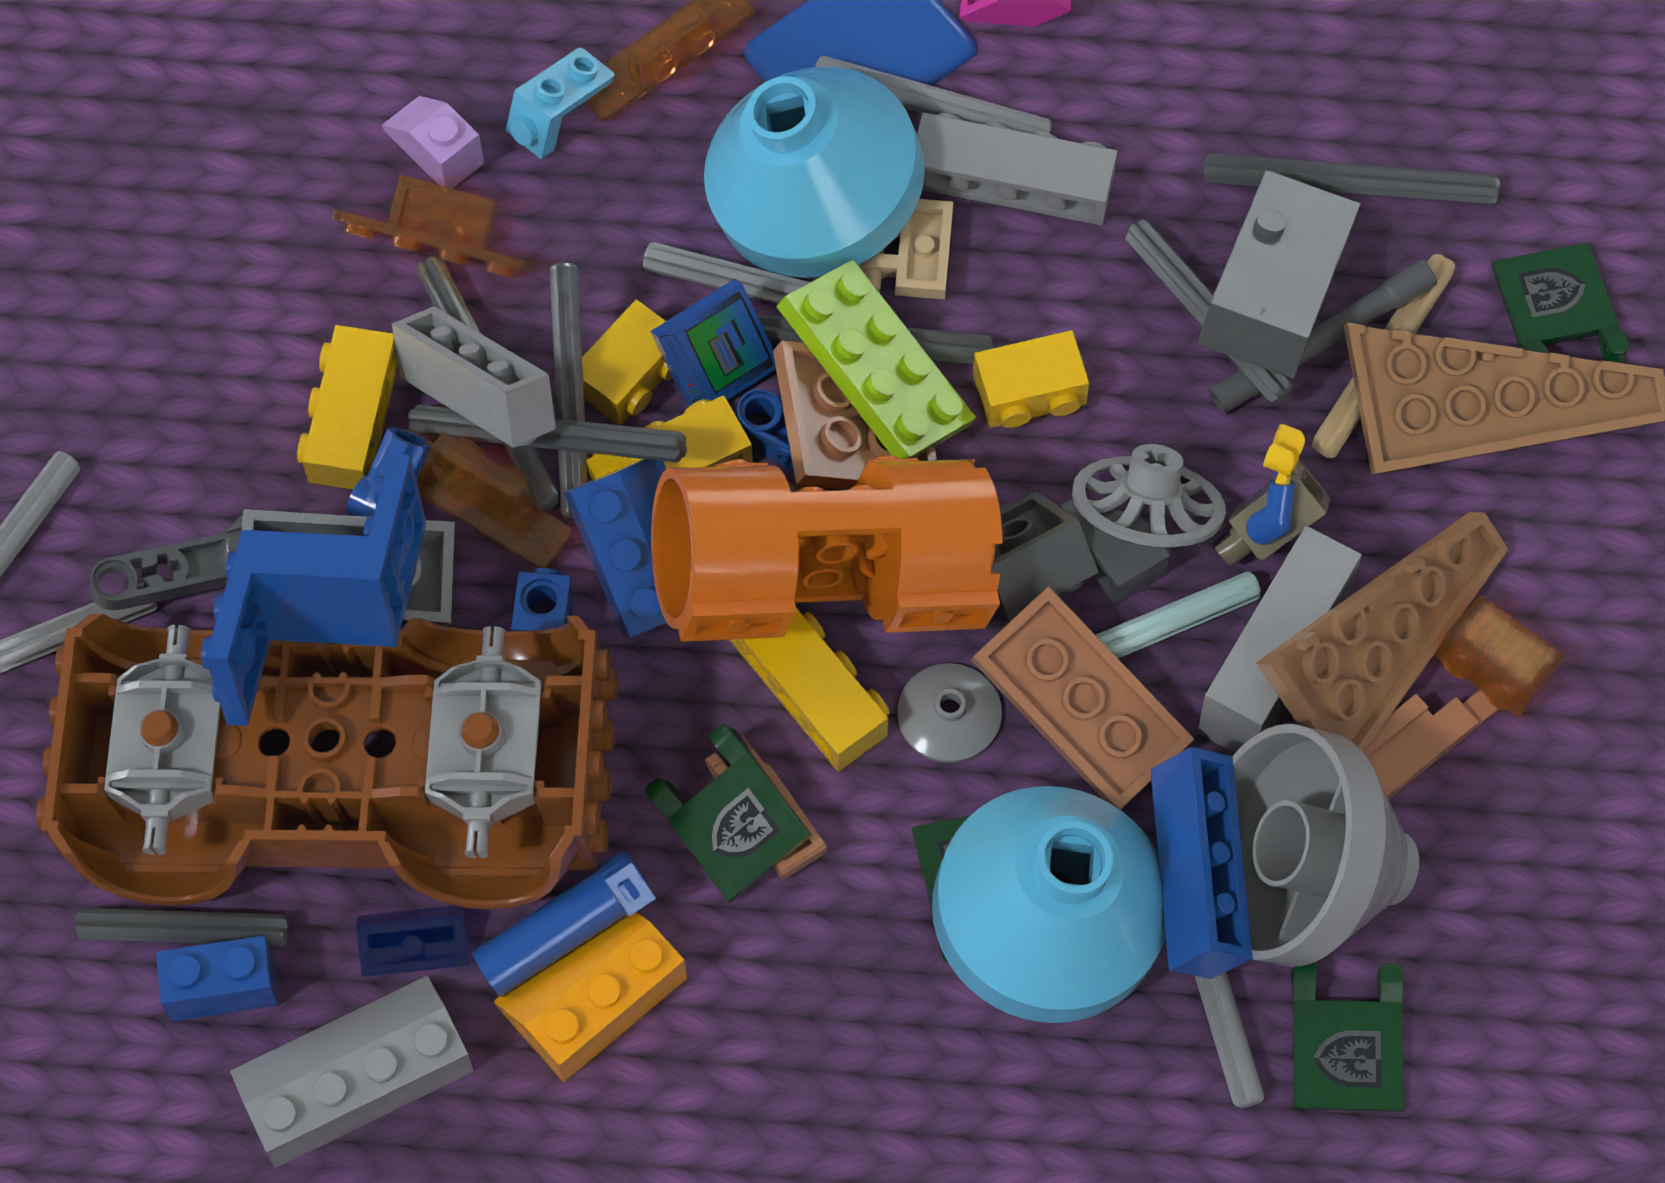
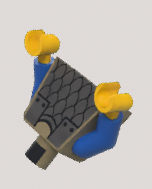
[1213,424,1331,567]

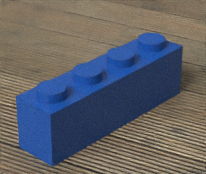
[1151,747,1253,979]

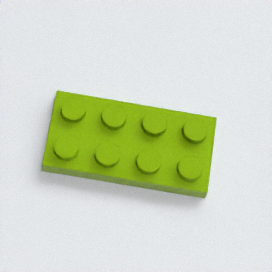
[776,260,976,459]

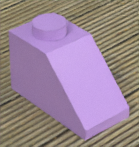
[382,96,484,193]

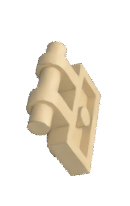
[858,199,953,300]

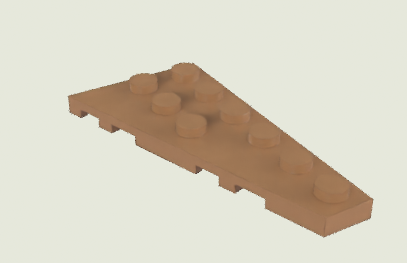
[1343,323,1665,475]
[1256,512,1508,753]

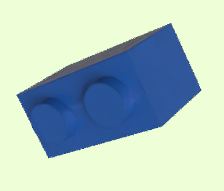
[156,935,279,1022]

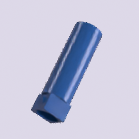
[472,850,656,997]

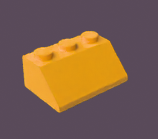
[494,912,687,1083]

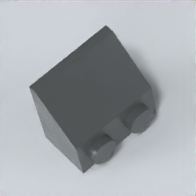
[991,491,1099,620]

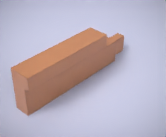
[1364,687,1501,799]

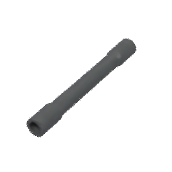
[1208,259,1437,414]

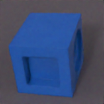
[511,568,574,631]

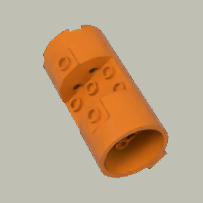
[651,455,1003,642]

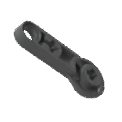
[90,509,277,610]

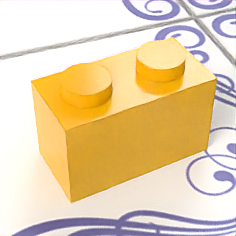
[582,299,673,426]
[973,330,1089,428]

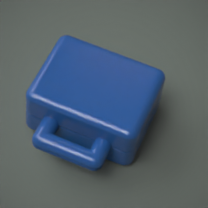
[744,0,977,86]

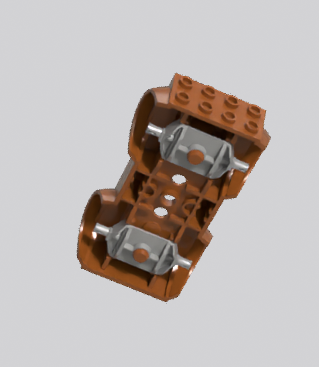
[36,614,618,909]

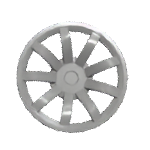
[1072,444,1226,547]

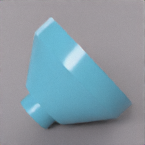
[704,67,925,278]
[932,786,1166,1023]

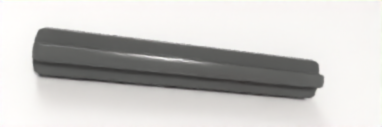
[75,908,290,946]

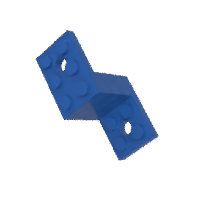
[202,454,426,726]

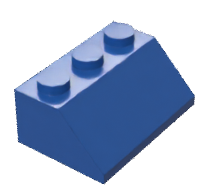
[563,459,667,638]

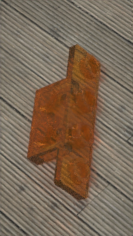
[585,0,754,122]
[332,175,532,278]
[405,429,573,569]

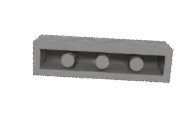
[917,112,1117,226]
[392,306,556,448]

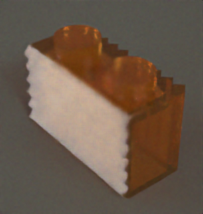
[1434,596,1565,718]

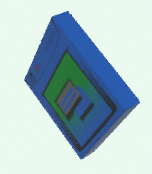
[650,279,776,407]

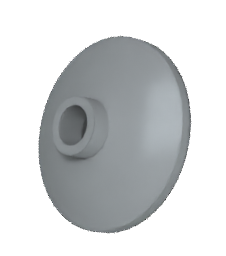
[897,663,1002,763]

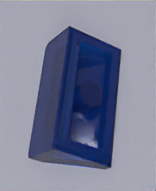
[356,905,470,977]

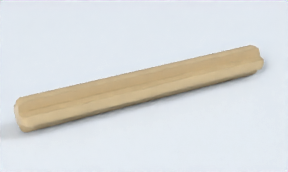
[1312,254,1455,458]

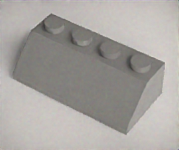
[230,976,474,1169]

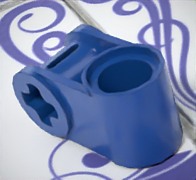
[736,388,794,474]

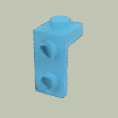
[505,48,614,159]

